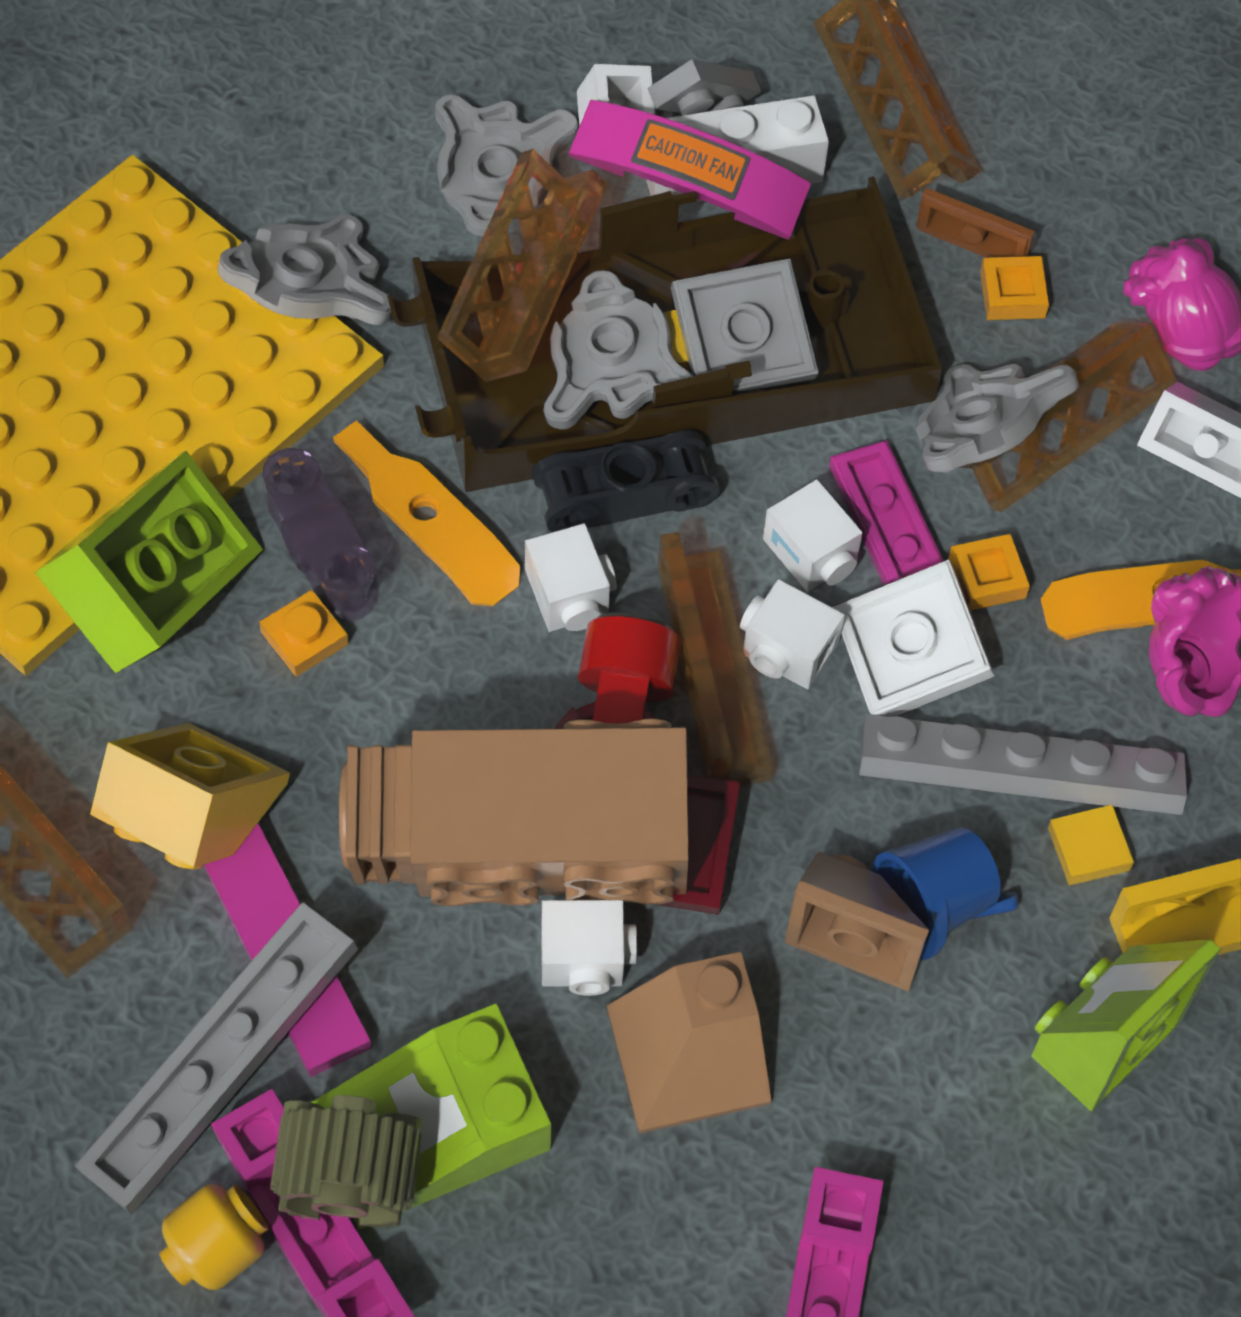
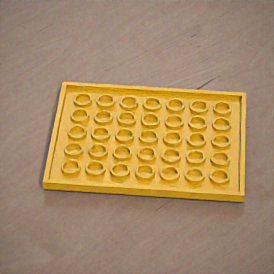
[0,154,384,676]

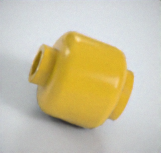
[159,1184,269,1290]

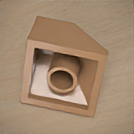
[784,851,929,991]
[606,952,771,1134]

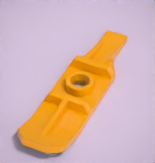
[333,420,520,606]
[1040,559,1241,640]

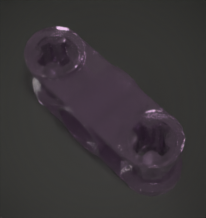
[262,448,377,622]

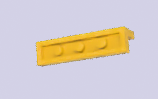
[1109,858,1241,955]

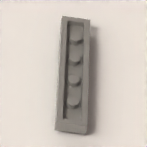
[859,714,1187,815]
[75,902,358,1215]

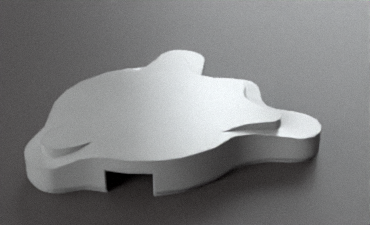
[435,94,578,237]
[217,214,391,325]
[544,271,693,429]
[916,364,1079,473]

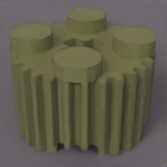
[270,1095,422,1228]

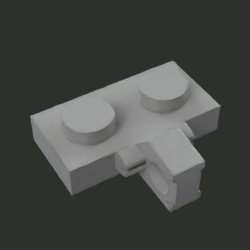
[647,59,761,118]

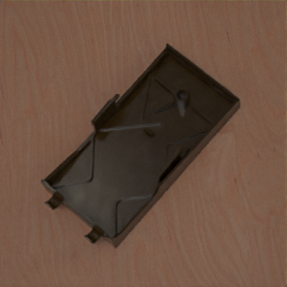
[387,176,942,493]

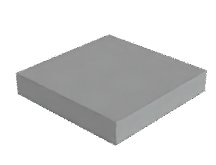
[671,259,818,395]

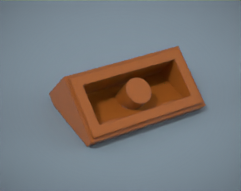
[916,187,1038,258]

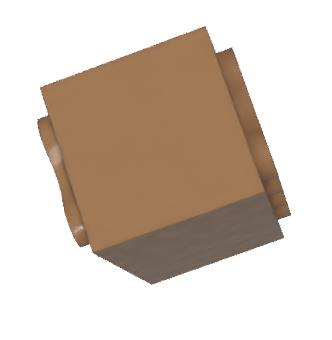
[339,719,688,906]

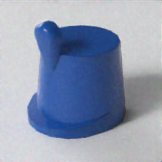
[872,827,1019,961]

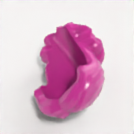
[1123,237,1241,371]
[1148,566,1241,717]

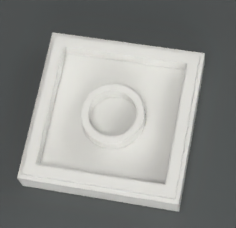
[832,560,995,717]

